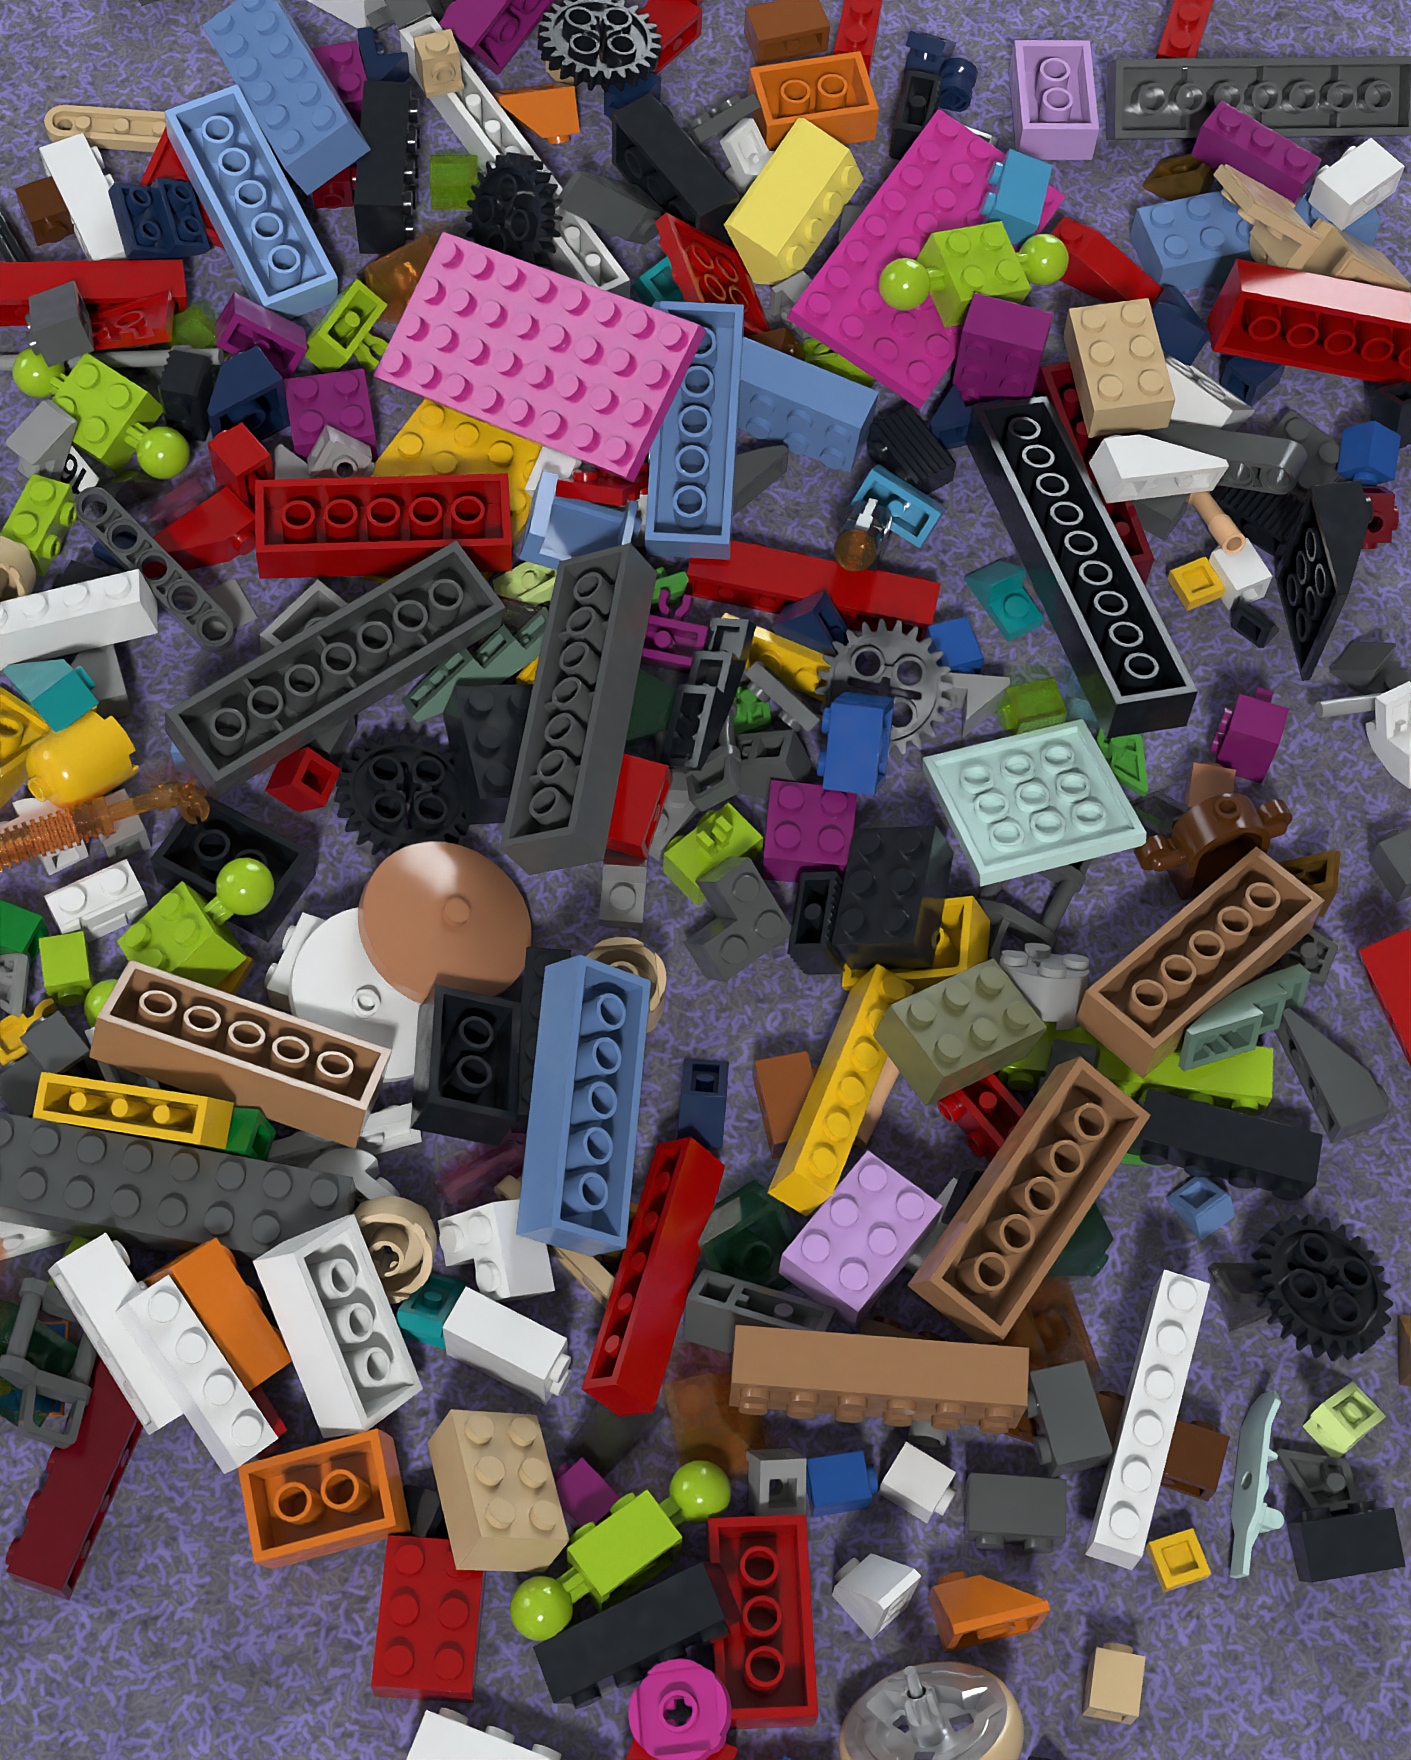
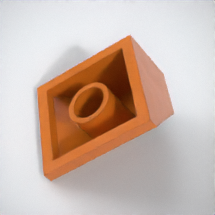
[490,82,580,144]
[928,1571,1051,1653]

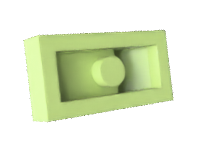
[492,561,557,621]
[1303,1381,1386,1458]

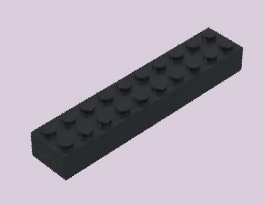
[965,396,1198,739]

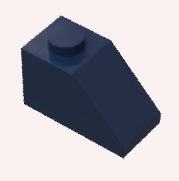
[771,591,866,683]
[677,1058,729,1150]

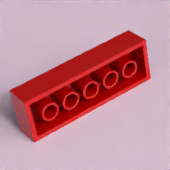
[1207,259,1411,385]
[255,473,512,579]

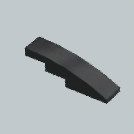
[659,617,756,771]

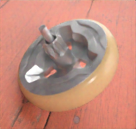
[838,1661,1024,1760]

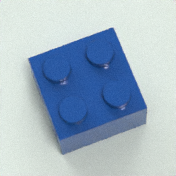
[817,692,895,796]

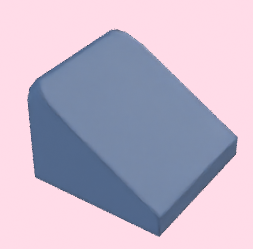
[1166,1176,1235,1240]

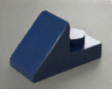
[357,27,410,82]
[904,31,957,75]
[1151,286,1211,366]
[929,385,1005,450]

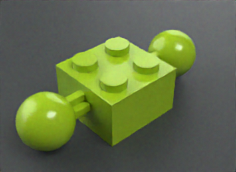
[879,221,1069,328]
[12,347,190,479]
[84,858,274,1028]
[510,1460,731,1641]

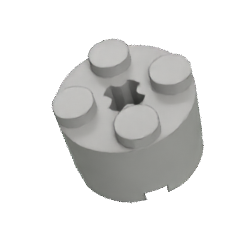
[999,943,1090,1030]

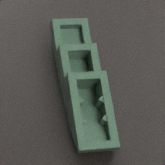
[402,606,549,722]
[1178,963,1311,1071]

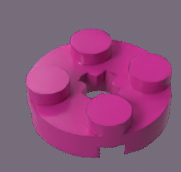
[628,1659,732,1760]

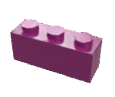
[1191,101,1322,208]

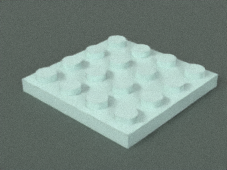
[922,719,1147,887]

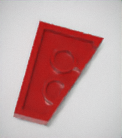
[89,289,175,351]
[556,462,649,506]

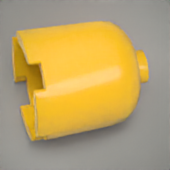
[25,706,139,811]

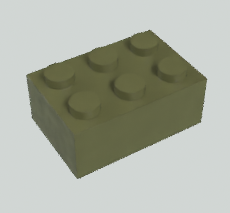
[873,958,1047,1106]

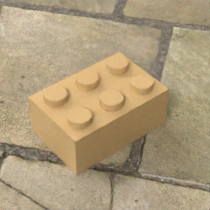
[1063,298,1175,438]
[427,1409,570,1572]

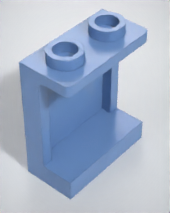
[519,470,642,570]

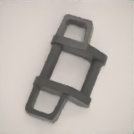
[650,684,741,811]
[975,858,1093,964]
[0,1277,97,1449]

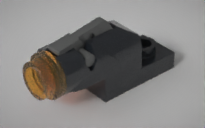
[834,498,893,572]

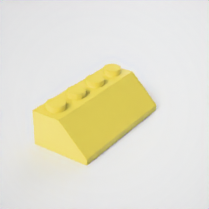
[724,118,864,285]

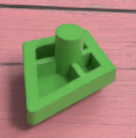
[650,567,689,611]
[734,686,771,735]
[1096,727,1148,797]

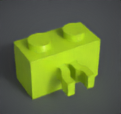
[304,279,389,374]
[663,802,764,907]

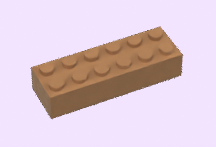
[1075,846,1325,1078]
[89,960,392,1149]
[907,1056,1151,1344]
[729,1325,1029,1434]

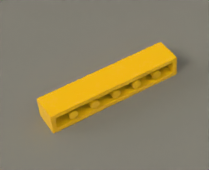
[767,964,914,1216]

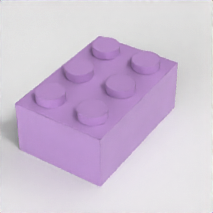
[1009,40,1099,160]
[779,1150,943,1329]

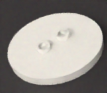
[289,907,422,1083]

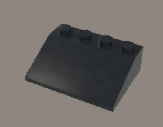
[1275,480,1373,681]

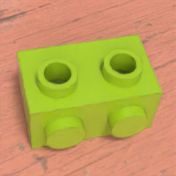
[0,473,77,577]

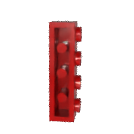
[937,1073,1025,1163]

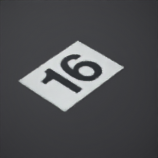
[60,445,99,501]

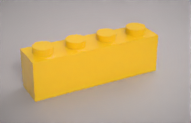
[32,1072,234,1149]

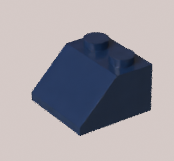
[207,345,290,442]

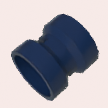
[938,58,978,112]

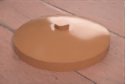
[358,841,532,1004]

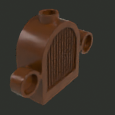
[1134,793,1293,900]

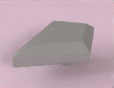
[0,953,30,1017]

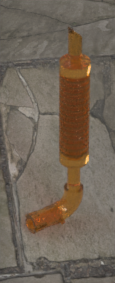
[0,780,210,872]

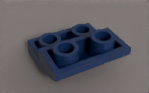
[108,178,210,260]

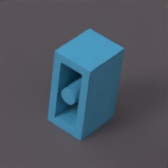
[979,148,1053,247]
[850,465,947,548]

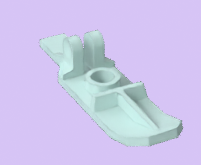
[1230,1390,1284,1579]

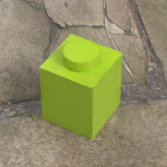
[38,931,95,1006]

